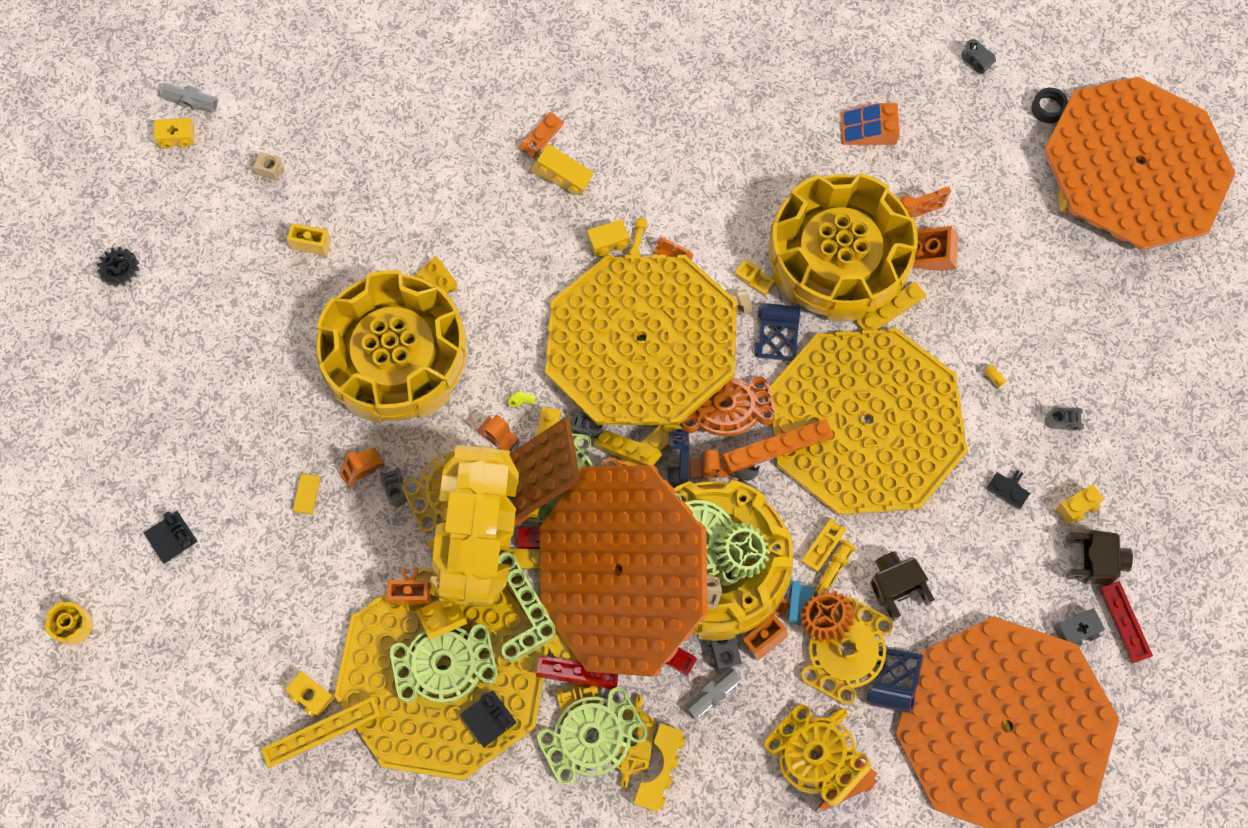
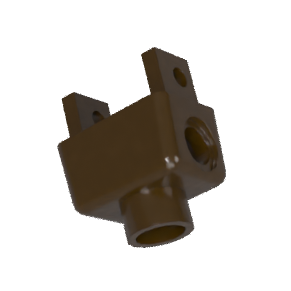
[1066,530,1133,584]
[870,551,935,622]

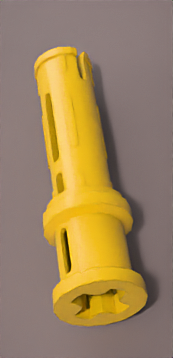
[814,540,857,595]

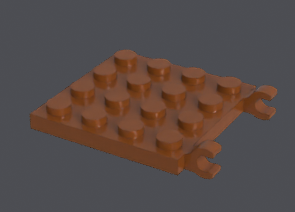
[509,417,580,520]

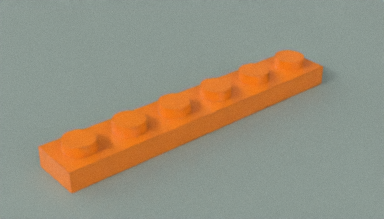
[722,419,834,474]

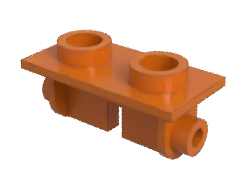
[653,237,694,260]

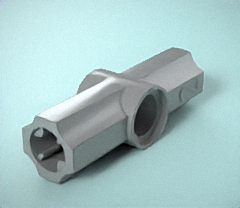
[161,83,218,113]
[685,667,742,720]

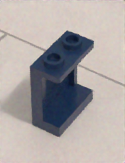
[667,429,689,488]

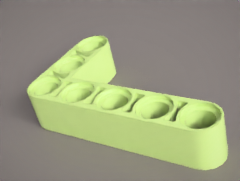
[498,552,556,663]

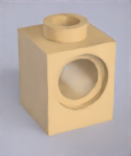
[253,152,284,181]
[707,575,722,609]

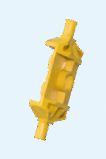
[610,695,656,788]

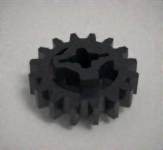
[97,247,140,287]

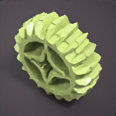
[715,522,770,579]

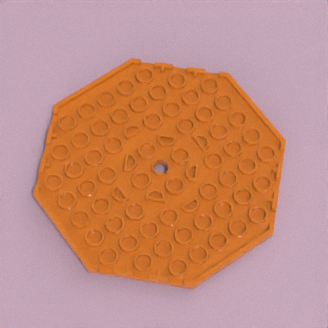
[1043,77,1236,250]
[539,465,708,677]
[895,616,1119,828]

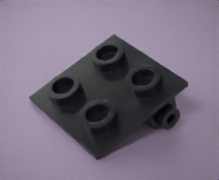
[144,511,198,564]
[460,690,517,748]

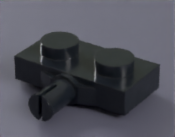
[986,470,1030,510]

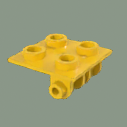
[415,255,458,293]
[556,684,600,722]

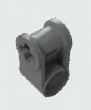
[961,39,996,74]
[1044,407,1084,431]
[570,411,604,438]
[380,467,406,507]

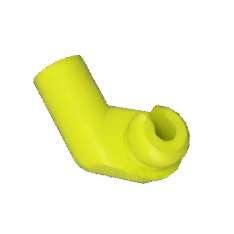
[508,392,536,408]

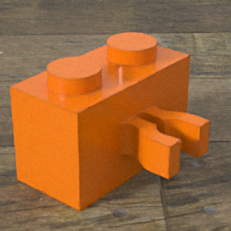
[387,568,431,605]
[743,614,788,661]

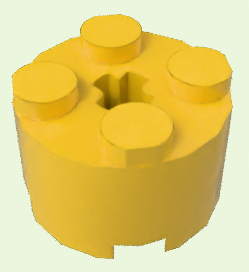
[45,602,93,646]

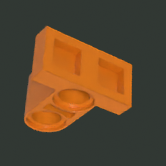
[477,415,519,451]
[339,448,385,488]
[690,450,729,479]

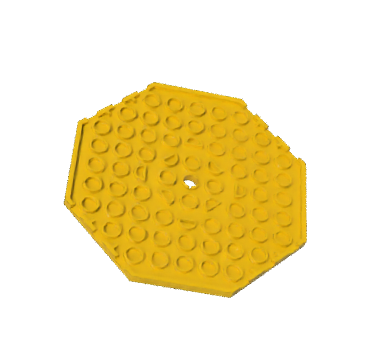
[545,255,737,425]
[769,328,968,515]
[334,567,549,781]

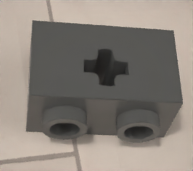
[1053,608,1105,646]

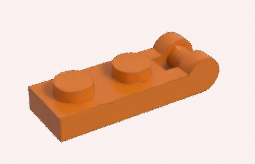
[519,112,564,159]

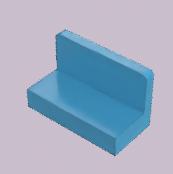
[787,581,815,625]

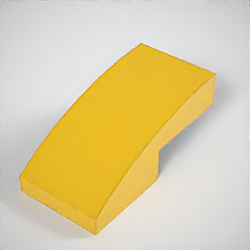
[734,259,776,297]

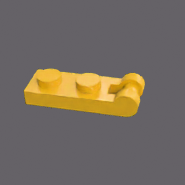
[801,518,847,573]

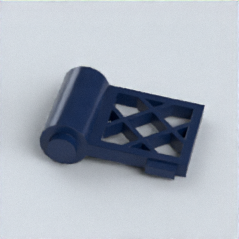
[754,303,800,361]
[867,648,924,713]

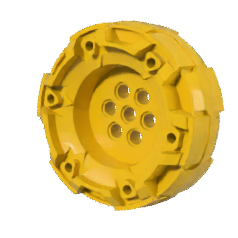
[768,173,918,322]
[316,270,468,423]
[431,445,519,607]
[673,480,793,641]

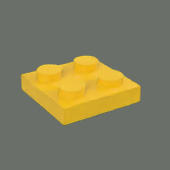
[416,600,467,640]

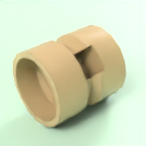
[730,289,752,317]

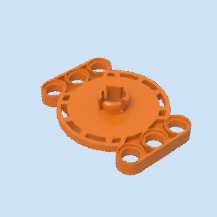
[680,376,775,436]

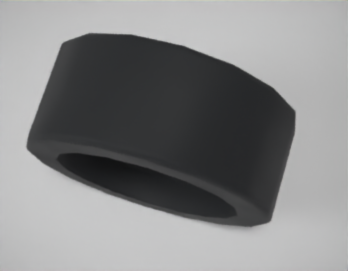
[1031,87,1068,124]

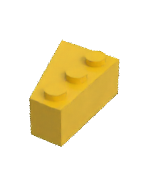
[529,144,594,195]

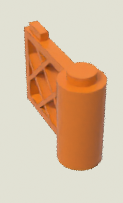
[900,186,951,218]

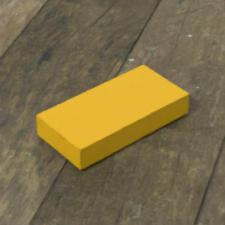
[293,474,321,515]

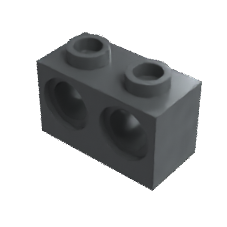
[706,637,742,671]

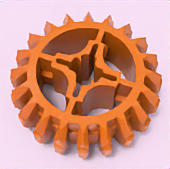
[800,590,855,644]

